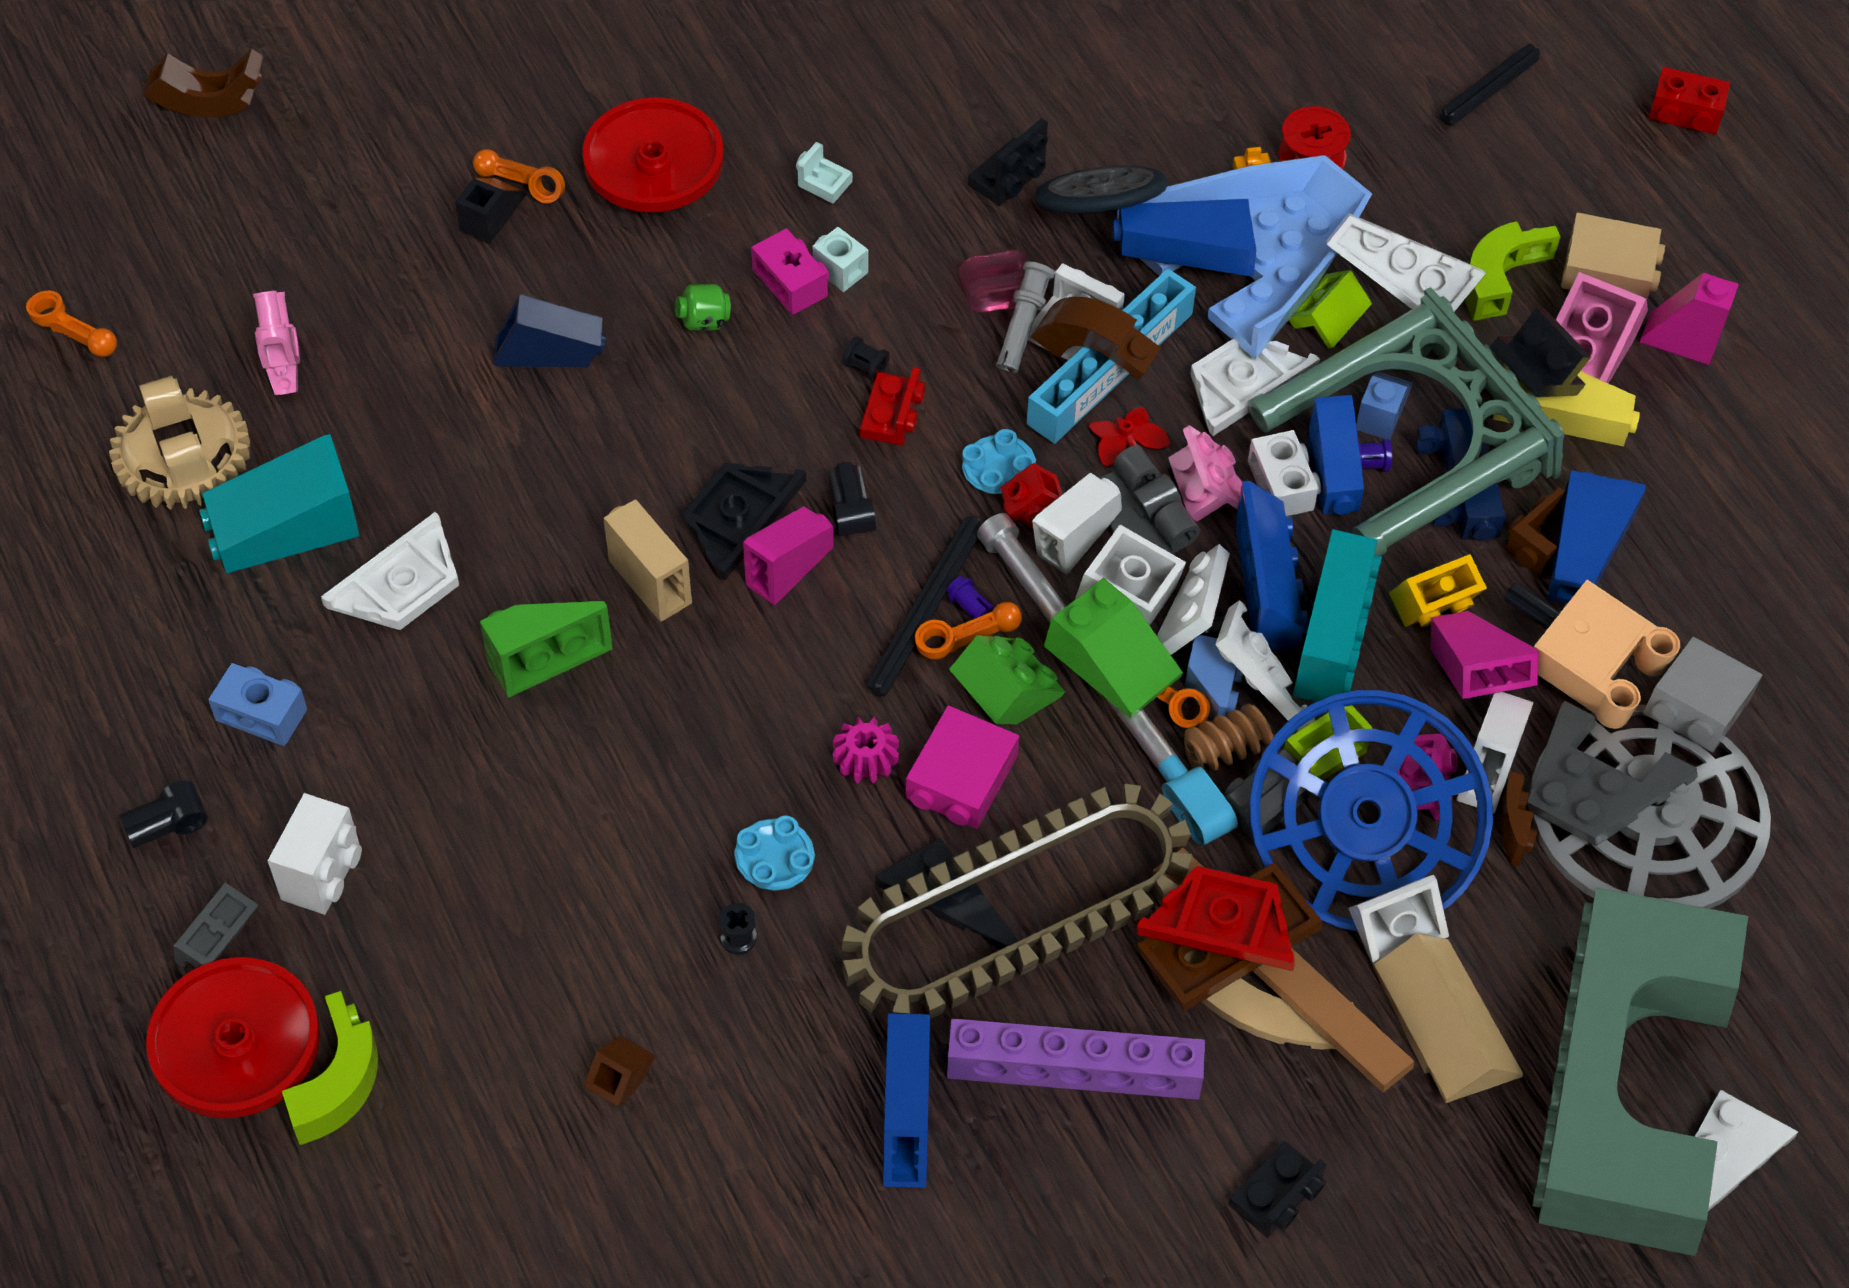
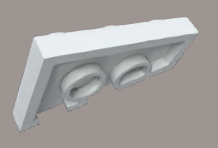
[1157,544,1230,655]
[1695,1090,1798,1211]

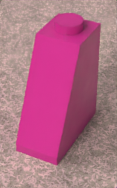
[1640,273,1739,365]
[743,506,834,606]
[1431,611,1539,699]

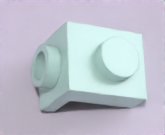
[796,142,853,204]

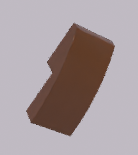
[1500,771,1537,866]

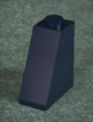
[493,294,606,367]

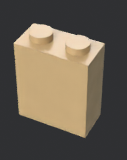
[1560,212,1665,299]
[604,499,692,622]

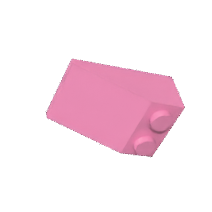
[1556,272,1648,384]

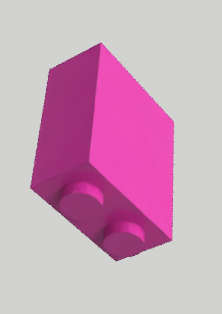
[906,705,1020,829]

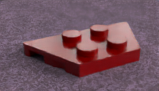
[1137,866,1295,971]

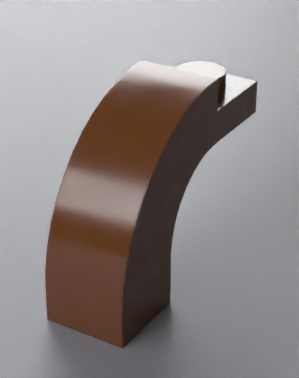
[143,49,263,117]
[1030,297,1161,380]

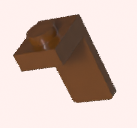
[1506,487,1565,577]

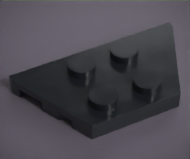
[682,463,807,581]

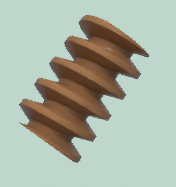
[1184,704,1273,772]

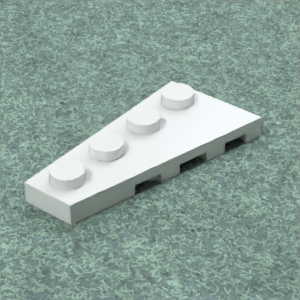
[1326,213,1486,312]

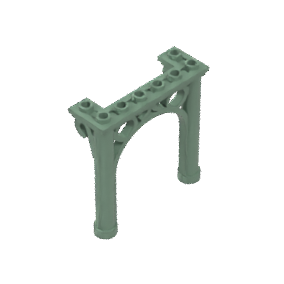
[1247,287,1564,556]

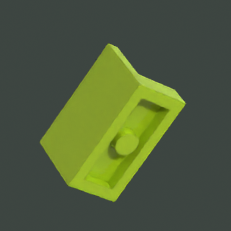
[1289,270,1372,349]

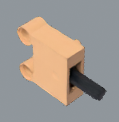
[1504,580,1680,729]

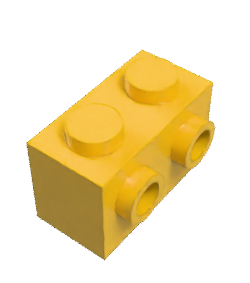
[1389,554,1487,627]

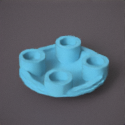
[962,429,1036,494]
[734,815,815,891]

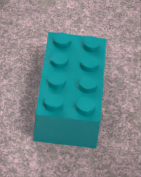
[1293,529,1382,702]

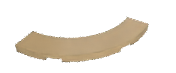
[1184,950,1354,1050]

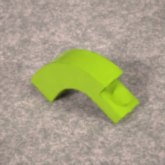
[1465,221,1560,321]
[282,991,378,1145]

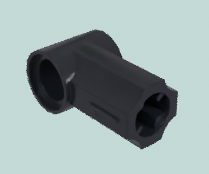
[829,462,876,536]
[119,781,208,848]

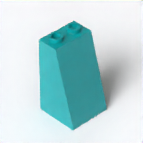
[199,434,360,574]

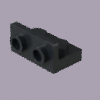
[1228,1140,1327,1238]

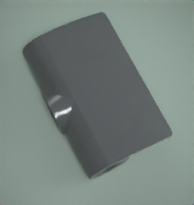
[1098,445,1201,554]

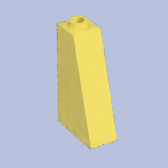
[1493,362,1640,447]

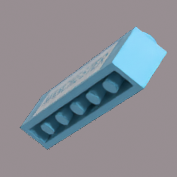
[1027,268,1196,444]

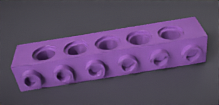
[947,1019,1205,1100]

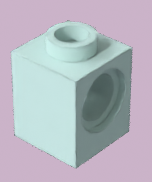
[813,227,868,292]

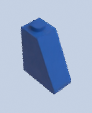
[1306,395,1364,515]

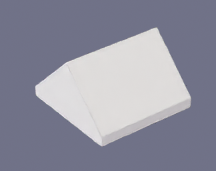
[1348,875,1449,965]

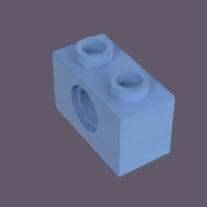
[208,663,308,747]

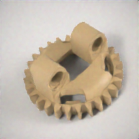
[109,375,251,510]

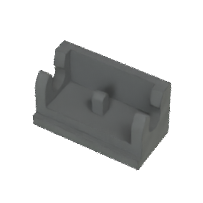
[174,882,259,968]

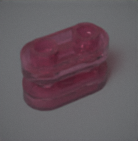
[959,250,1029,312]

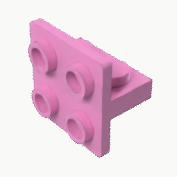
[1168,425,1242,522]

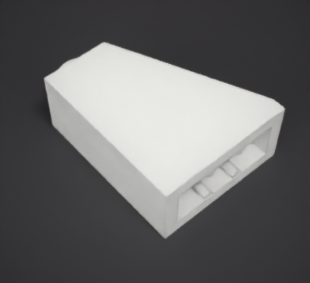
[1032,473,1122,575]
[1456,692,1534,814]

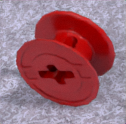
[1278,106,1351,169]

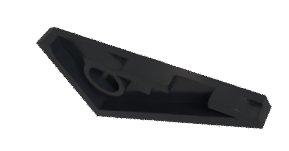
[876,838,1019,950]

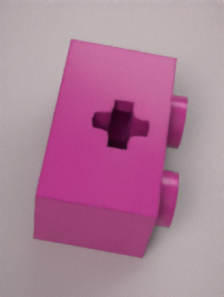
[751,228,829,315]

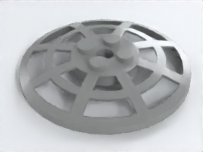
[1530,705,1771,909]

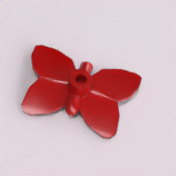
[1089,407,1170,467]

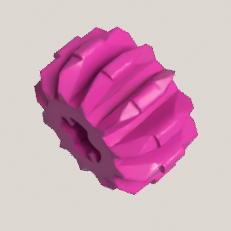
[833,716,899,785]

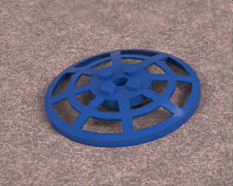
[1249,690,1493,932]

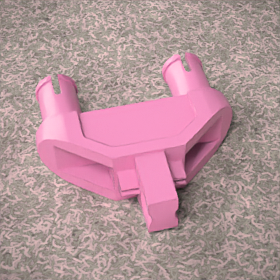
[253,291,300,395]

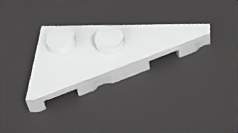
[1215,600,1315,731]

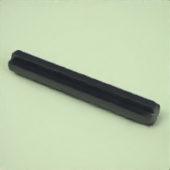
[1440,44,1540,125]

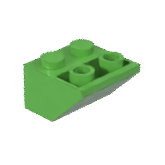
[949,635,1065,725]

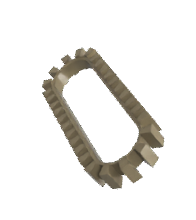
[842,784,1192,1019]

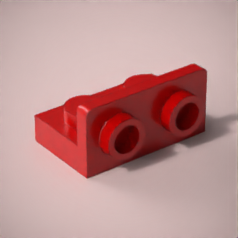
[860,367,926,446]

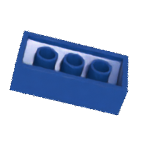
[1235,481,1309,650]

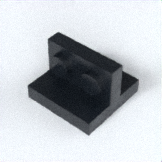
[1490,308,1591,397]

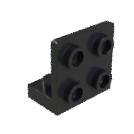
[968,118,1048,206]

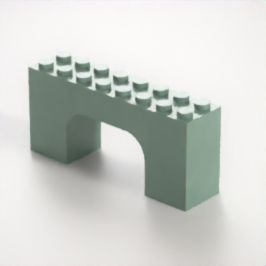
[1533,888,1748,1256]

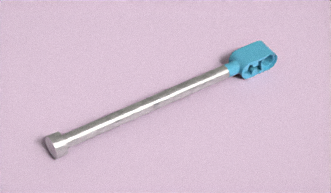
[977,513,1238,846]

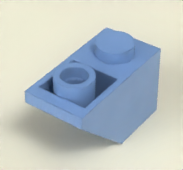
[1185,635,1243,721]

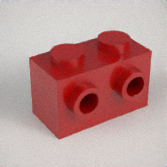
[1649,67,1731,134]

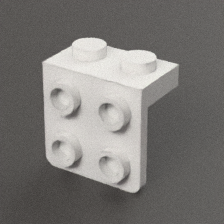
[1028,263,1125,360]

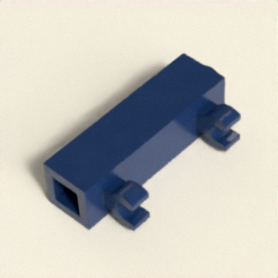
[1416,407,1505,541]

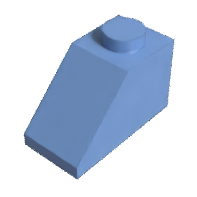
[1356,372,1413,440]

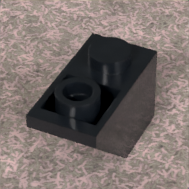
[455,178,527,242]

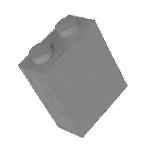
[1643,636,1763,753]

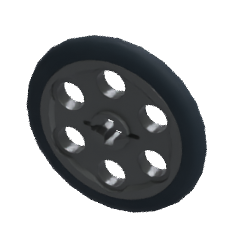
[1035,166,1168,213]

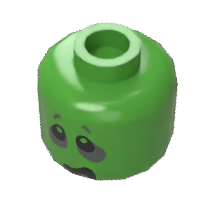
[675,284,731,331]

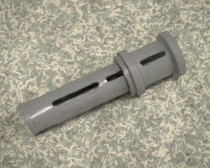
[996,261,1055,373]

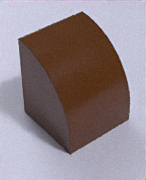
[584,1036,656,1107]

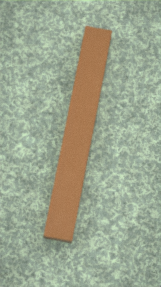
[1153,848,1414,1093]

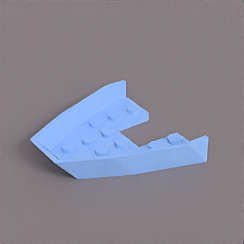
[1117,155,1372,360]

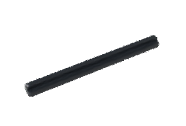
[867,516,982,696]

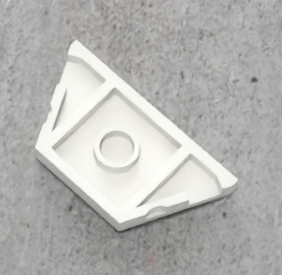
[1191,338,1320,436]
[321,512,459,630]

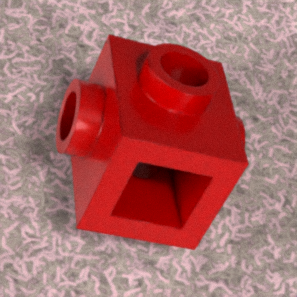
[1000,463,1063,529]

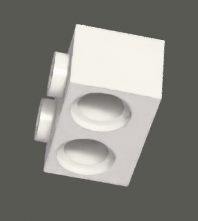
[1248,430,1321,516]

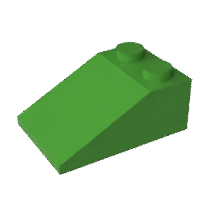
[1044,578,1183,719]
[480,601,613,698]

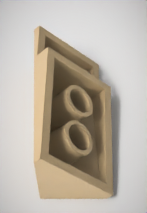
[1373,933,1523,1103]

